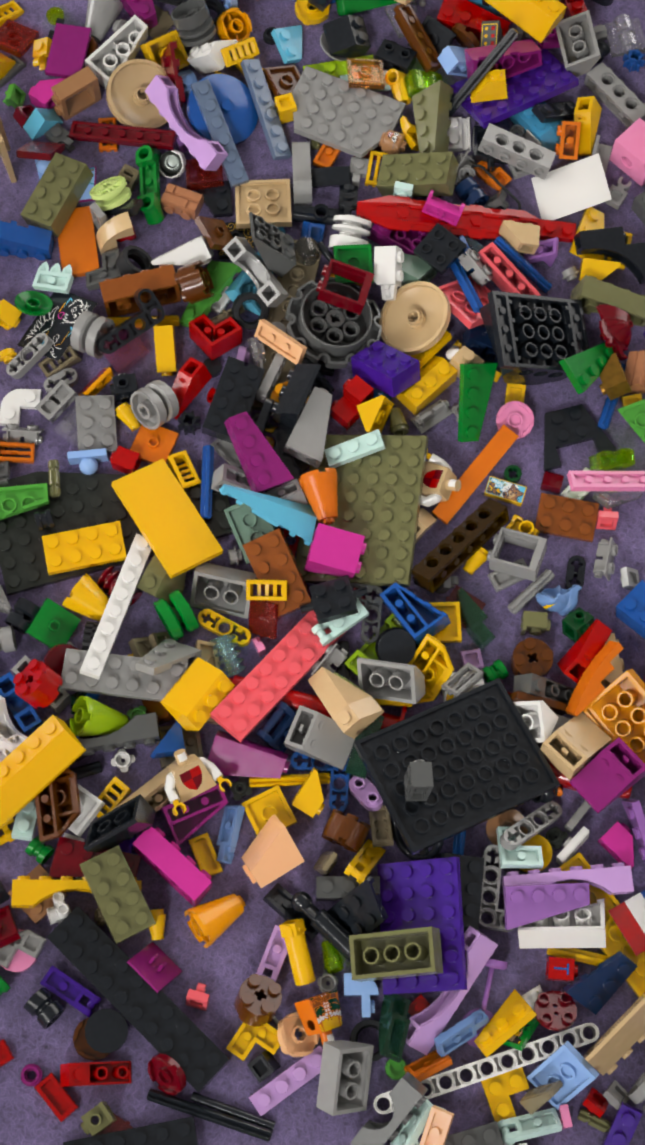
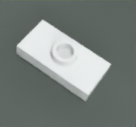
[556,826,589,866]

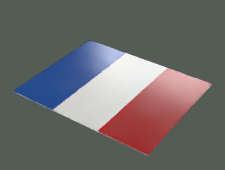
[608,890,645,956]

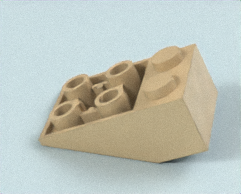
[540,712,612,780]

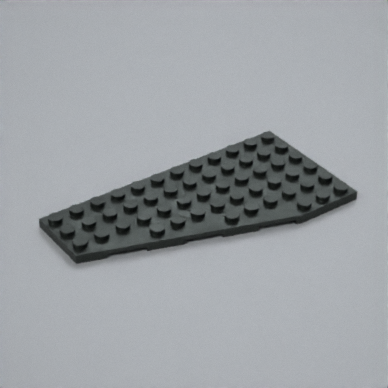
[0,472,233,596]

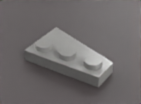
[135,639,202,676]

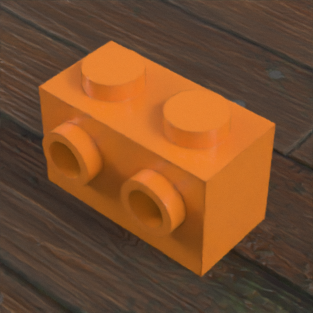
[555,121,581,160]

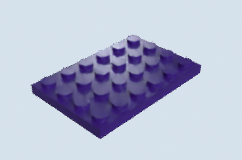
[450,45,579,129]
[377,857,467,995]

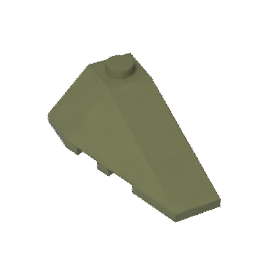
[137,554,186,605]

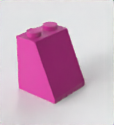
[304,523,367,579]

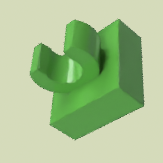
[3,83,26,109]

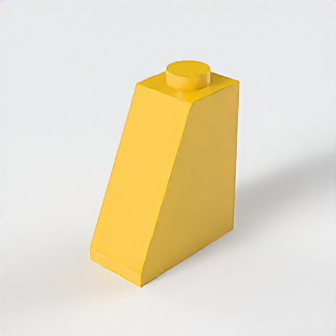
[153,325,177,376]

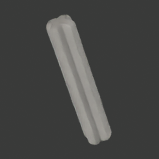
[507,569,555,614]

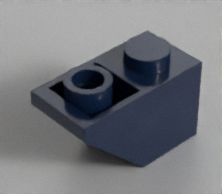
[462,326,497,363]

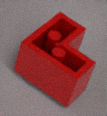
[189,314,242,360]
[330,375,374,430]

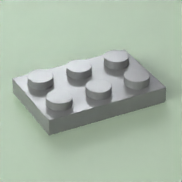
[75,395,117,453]

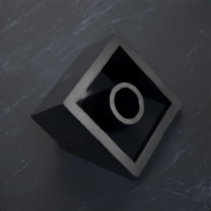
[323,15,371,58]

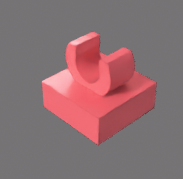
[596,506,619,530]
[186,982,210,1011]

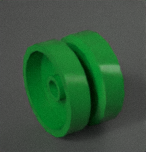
[153,589,199,641]

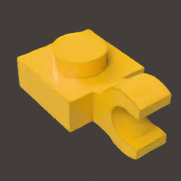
[32,37,52,71]

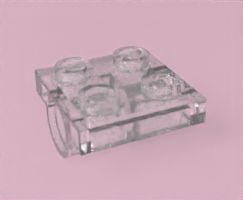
[604,14,645,58]

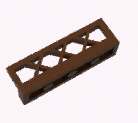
[393,3,442,77]

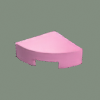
[251,636,266,657]
[559,1104,573,1129]

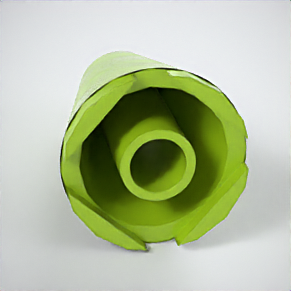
[70,696,129,737]

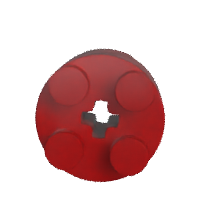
[13,659,63,709]

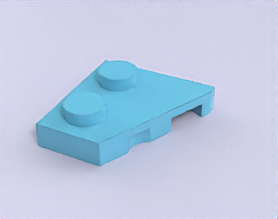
[271,25,302,64]

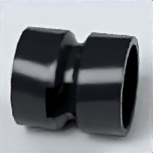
[5,597,40,634]
[24,987,65,1029]

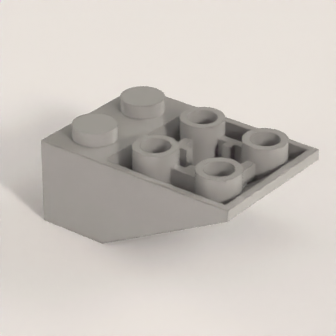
[284,705,357,770]

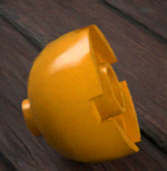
[216,7,252,42]

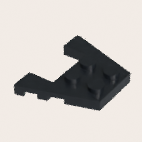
[543,404,617,472]

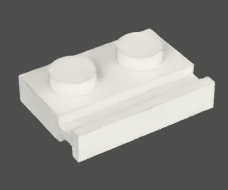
[447,117,471,152]

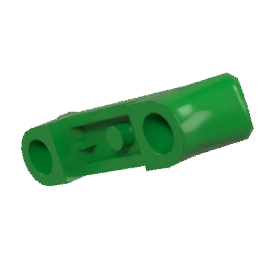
[135,145,165,225]

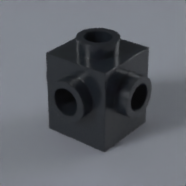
[110,373,138,402]

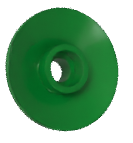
[15,291,53,316]

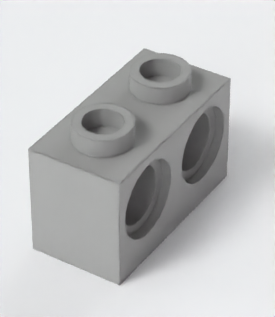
[35,379,78,424]
[211,463,251,492]

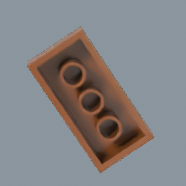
[99,264,181,317]
[242,528,312,619]

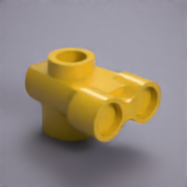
[506,514,539,536]

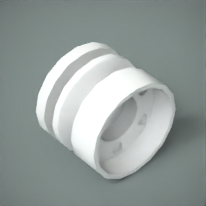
[328,214,372,250]

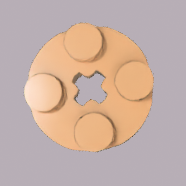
[277,1012,320,1057]

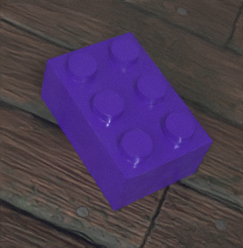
[351,341,421,398]

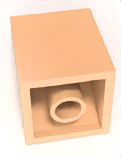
[241,814,305,888]

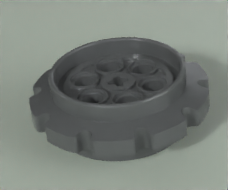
[285,277,382,369]

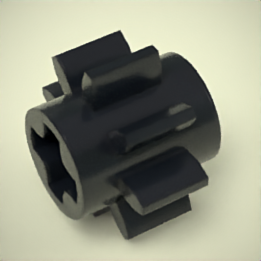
[177,411,201,435]

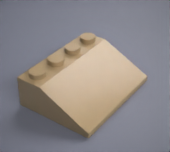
[584,993,645,1076]

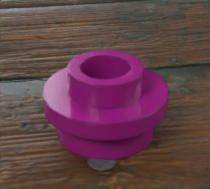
[21,1064,43,1087]

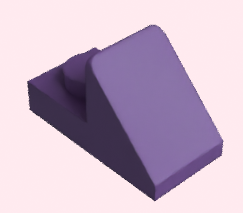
[523,237,559,267]

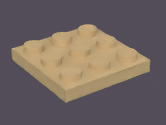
[235,179,292,229]

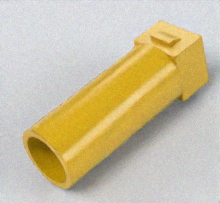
[279,918,316,986]

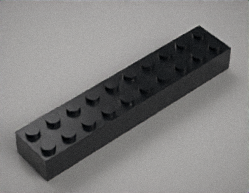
[47,906,230,1093]

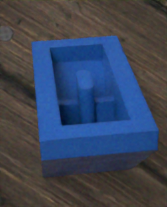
[150,721,185,759]

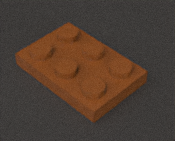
[535,493,599,543]

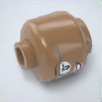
[379,130,407,154]

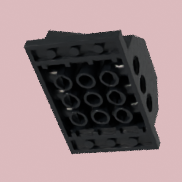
[479,291,589,385]

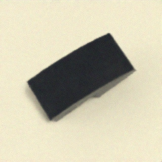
[311,166,351,188]

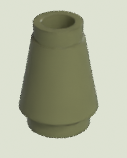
[390,407,409,435]

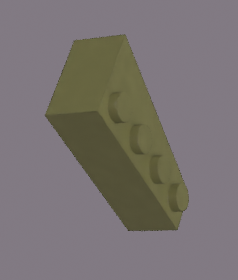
[412,80,453,153]
[570,275,645,327]

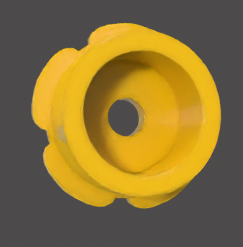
[0,348,17,364]

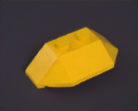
[408,633,454,704]

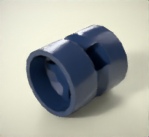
[455,176,489,206]

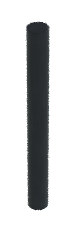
[191,1092,276,1130]

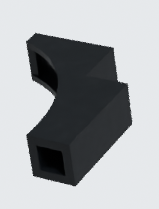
[574,226,645,284]

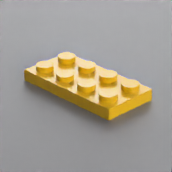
[42,521,127,575]

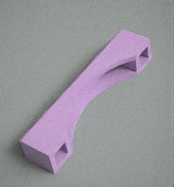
[145,75,228,171]
[502,862,634,896]
[398,926,498,1056]

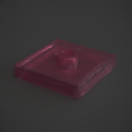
[96,329,149,374]

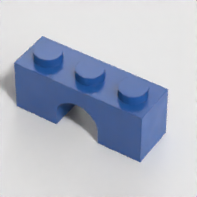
[0,672,43,737]

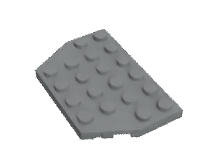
[292,66,406,158]

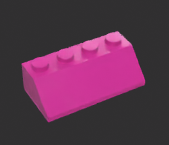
[132,826,212,907]

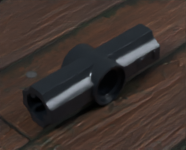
[292,204,344,226]

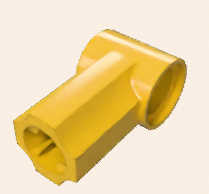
[385,69,412,105]

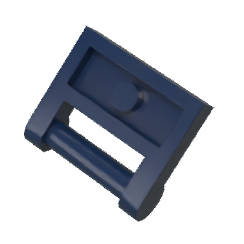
[256,701,296,752]

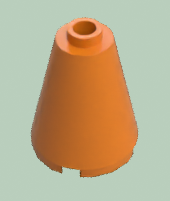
[298,468,338,525]

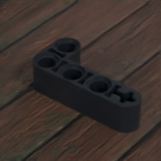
[97,289,165,354]

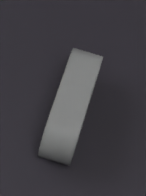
[43,368,79,394]

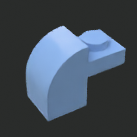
[344,973,379,1019]

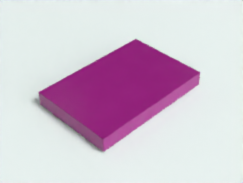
[45,23,92,78]

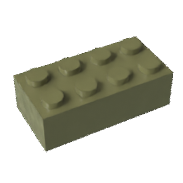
[376,151,459,197]
[20,152,94,237]
[79,845,156,944]
[349,926,443,982]

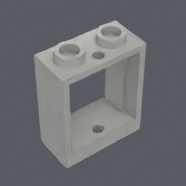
[487,527,547,581]

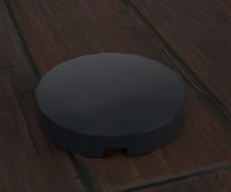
[85,1009,128,1053]

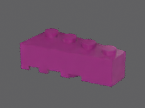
[464,39,542,79]
[224,411,294,493]

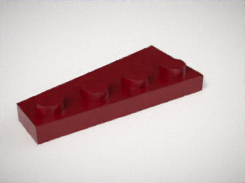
[48,837,142,878]

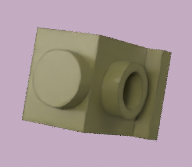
[520,610,551,636]
[80,1101,117,1136]

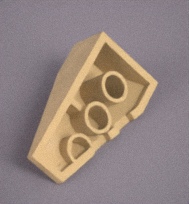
[308,667,385,739]

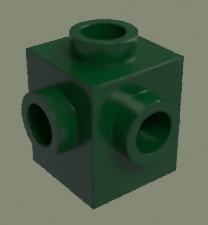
[562,607,594,643]

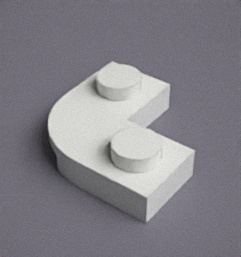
[0,389,42,426]

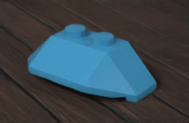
[509,101,561,156]

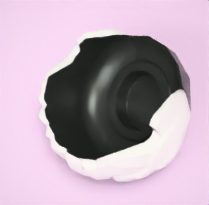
[159,150,186,179]

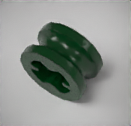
[503,465,522,483]

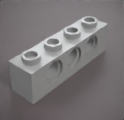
[584,62,645,129]
[478,123,556,180]

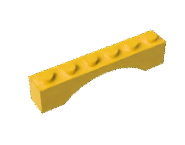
[11,876,142,908]

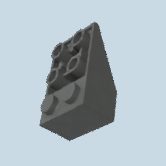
[249,212,297,278]

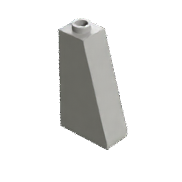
[283,387,332,468]

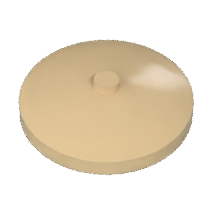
[106,59,168,129]
[379,281,451,355]

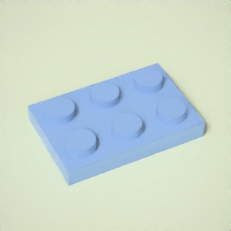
[526,1040,599,1111]

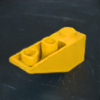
[574,96,602,156]

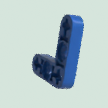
[290,752,350,812]

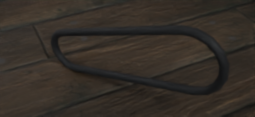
[467,164,521,210]

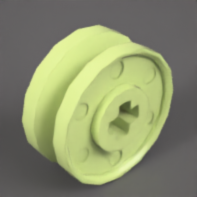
[89,176,132,211]

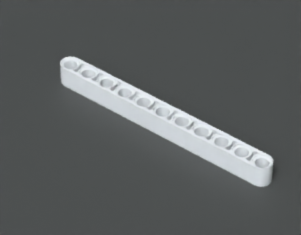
[373,1023,600,1115]

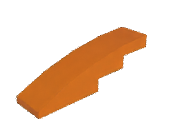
[565,641,624,716]

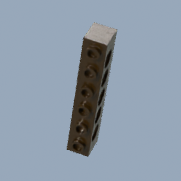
[411,498,509,593]

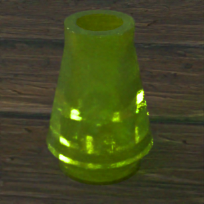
[321,941,344,974]

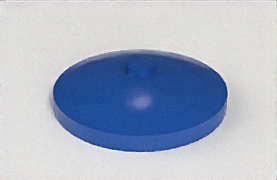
[187,74,258,145]

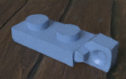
[216,805,245,864]
[434,1009,489,1057]

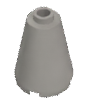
[85,0,123,43]

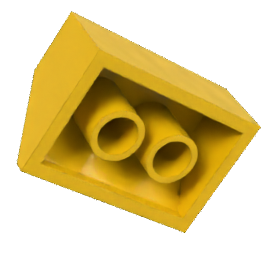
[395,355,458,416]
[160,657,235,731]

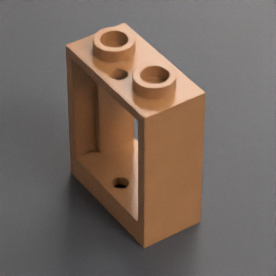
[51,66,102,121]

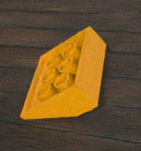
[583,669,645,763]

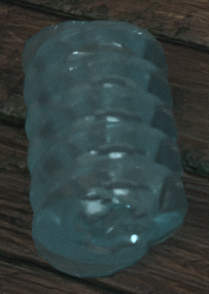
[210,634,247,677]

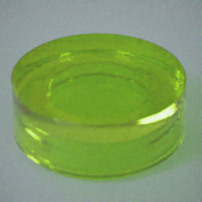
[46,7,65,25]

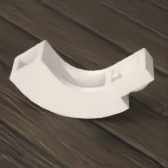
[0,696,28,756]

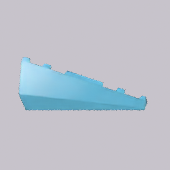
[225,227,285,316]
[219,484,317,546]

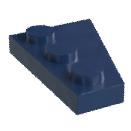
[563,951,637,1015]

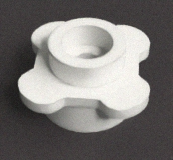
[111,748,135,773]

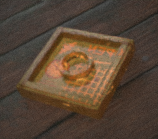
[346,58,385,90]

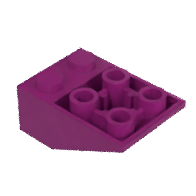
[367,223,429,256]
[569,737,645,813]

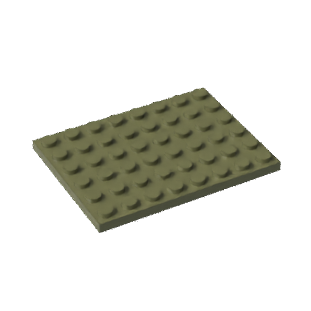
[296,435,428,587]

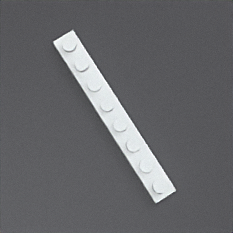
[80,533,152,680]

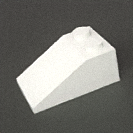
[151,235,214,266]

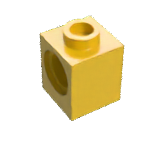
[274,93,297,124]
[0,299,22,330]

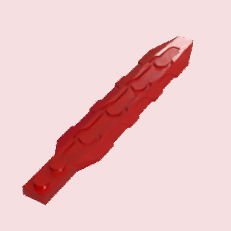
[356,195,576,243]

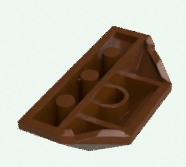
[35,768,81,842]

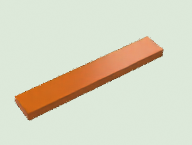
[431,425,519,525]

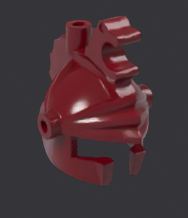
[596,304,633,361]

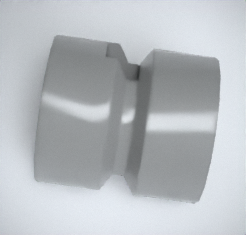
[0,625,17,653]

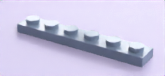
[240,59,292,160]
[191,79,249,188]

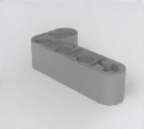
[292,141,312,206]
[479,844,514,932]

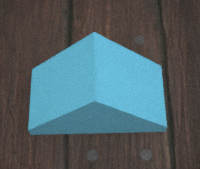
[23,108,63,141]

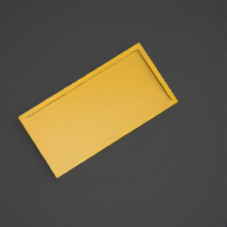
[111,459,223,579]

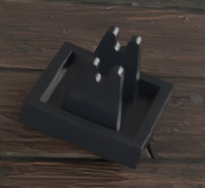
[413,223,467,275]

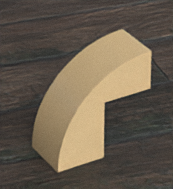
[96,211,134,255]

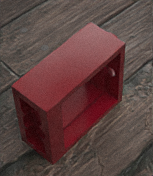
[316,258,374,315]

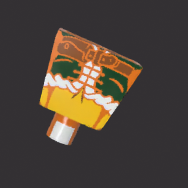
[294,990,342,1046]

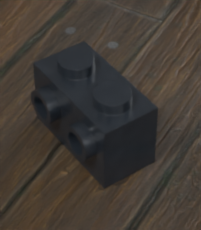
[375,39,417,76]

